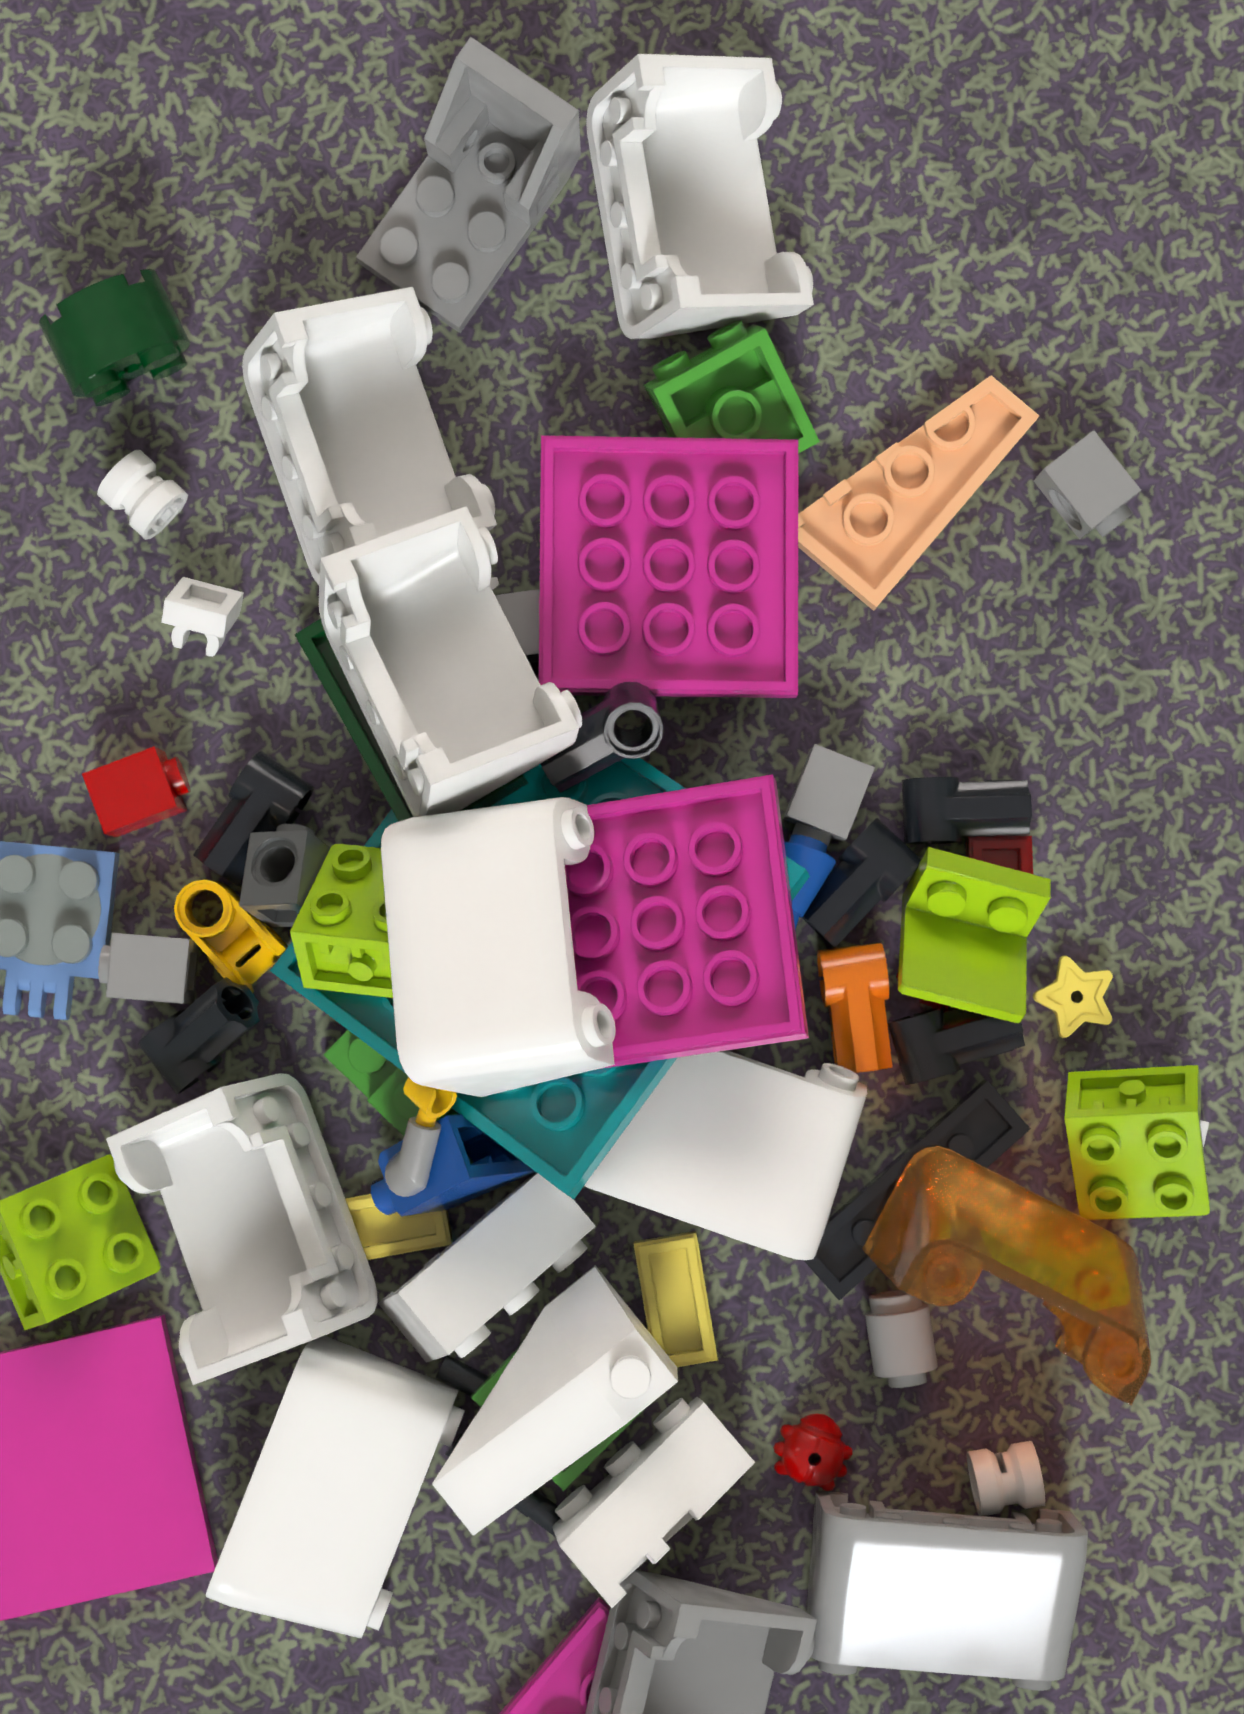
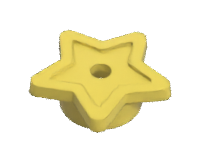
[1033,955,1113,1038]

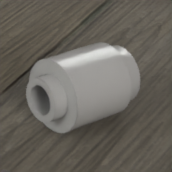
[865,1289,938,1388]

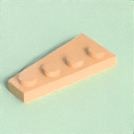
[798,375,1039,611]

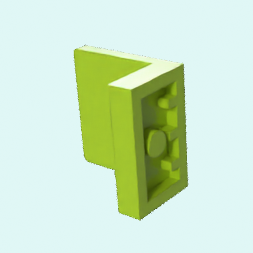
[290,844,393,998]
[898,847,1051,1023]
[1064,1065,1210,1220]
[0,1154,161,1330]

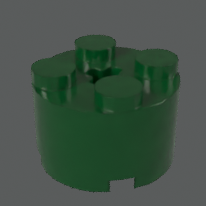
[39,269,190,406]

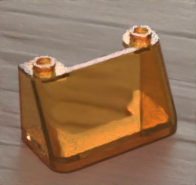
[863,1146,1151,1406]

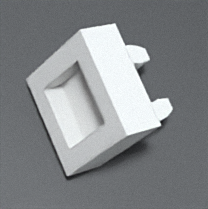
[161,577,244,657]

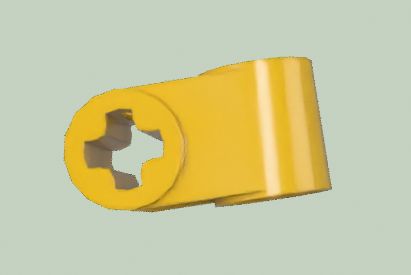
[174,880,288,993]

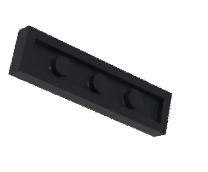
[804,1080,1031,1300]

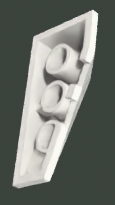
[432,1265,678,1536]

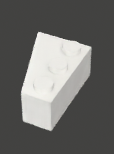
[378,1172,596,1363]
[552,1397,755,1608]

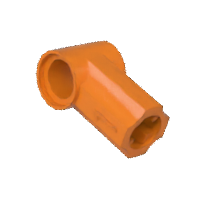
[817,943,893,1073]

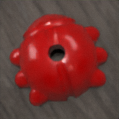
[773,1413,853,1491]

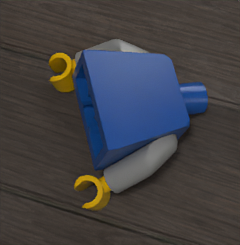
[371,1077,535,1216]

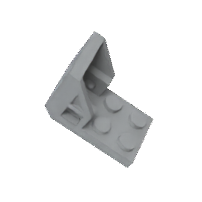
[356,37,581,333]

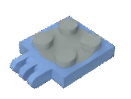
[0,841,120,1020]

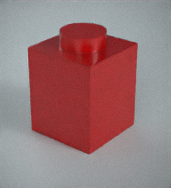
[82,746,191,838]

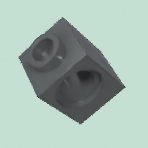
[239,824,330,927]

